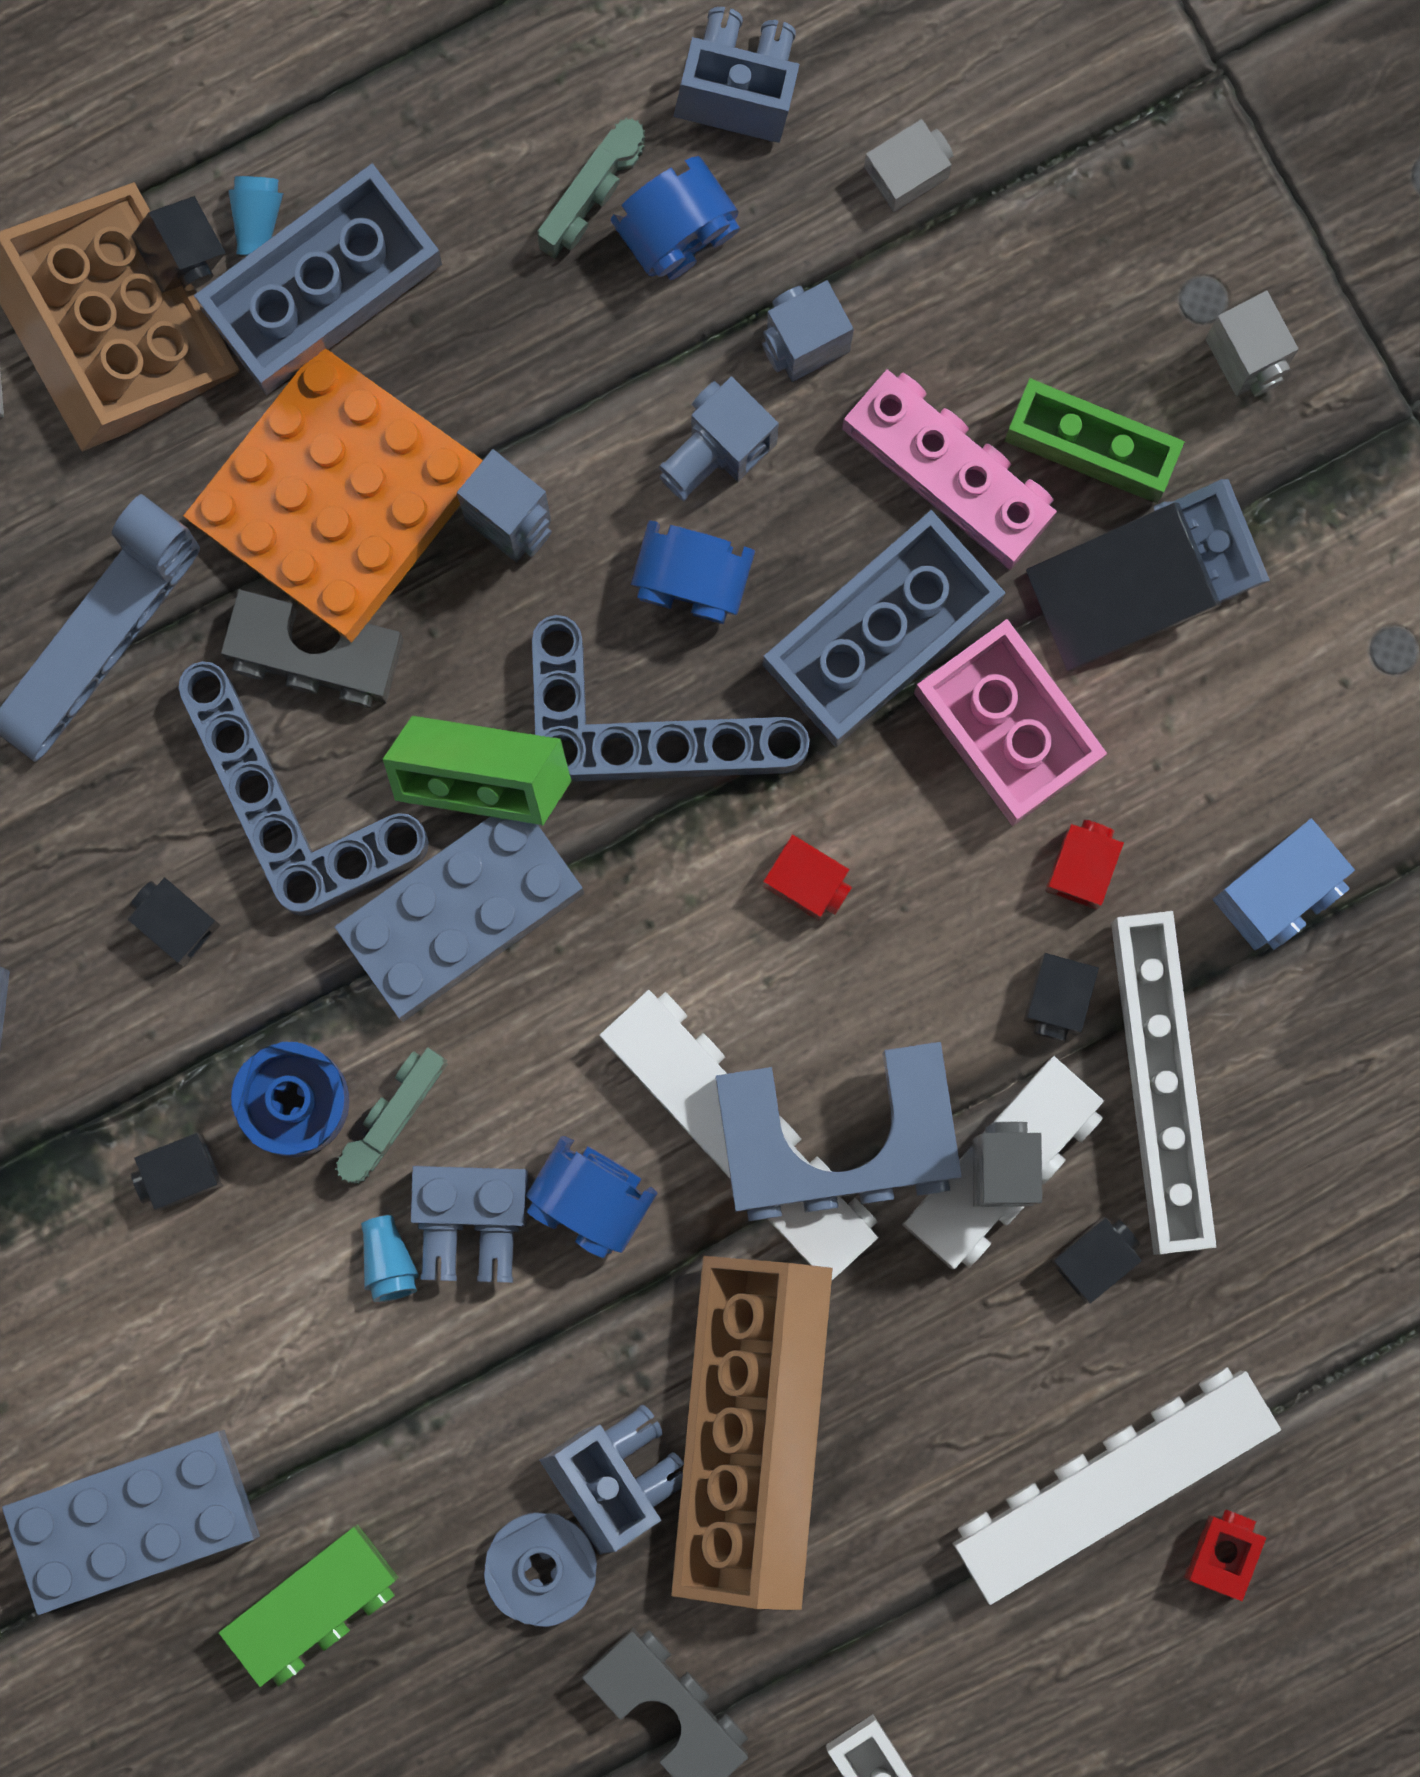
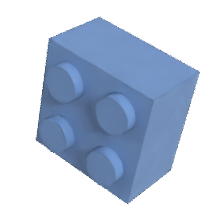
[1212,818,1355,950]

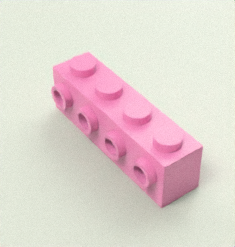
[842,369,1057,570]

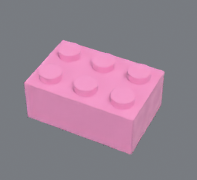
[914,619,1108,826]

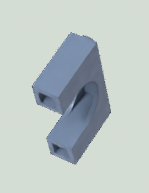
[715,1042,962,1221]

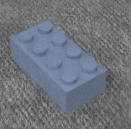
[194,163,442,396]
[763,510,1005,747]
[335,817,584,1022]
[2,1430,260,1615]

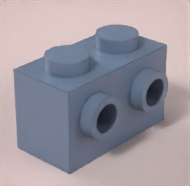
[762,280,854,382]

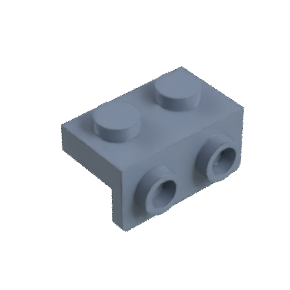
[1154,479,1270,603]

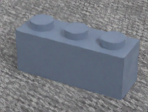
[457,449,552,563]

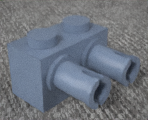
[673,7,800,143]
[659,376,779,502]
[411,1166,528,1283]
[539,1405,684,1555]

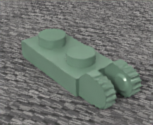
[538,117,645,259]
[335,1047,448,1183]

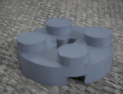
[484,1512,597,1627]

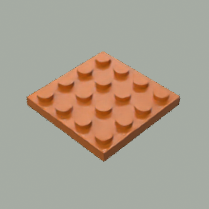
[183,349,483,643]

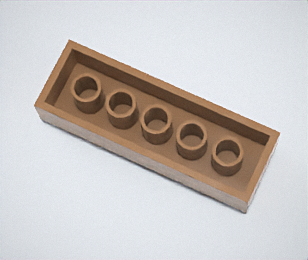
[671,1256,833,1610]

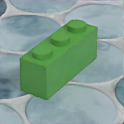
[1004,378,1185,504]
[383,716,571,825]
[219,1524,399,1687]

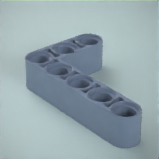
[0,494,200,762]
[532,615,810,781]
[178,661,429,916]

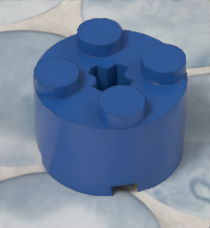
[610,156,741,280]
[630,520,755,624]
[231,1042,350,1157]
[526,1136,658,1258]

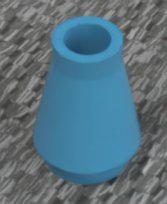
[228,176,283,256]
[361,1215,419,1302]

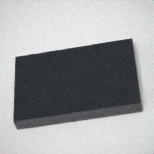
[1025,502,1221,671]

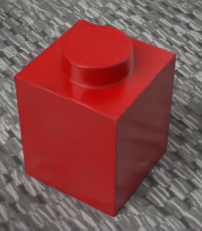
[1045,820,1124,910]
[762,834,852,921]

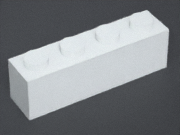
[902,1056,1104,1269]

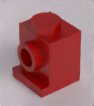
[1184,1509,1267,1602]

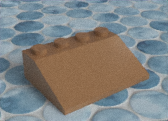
[0,182,240,451]

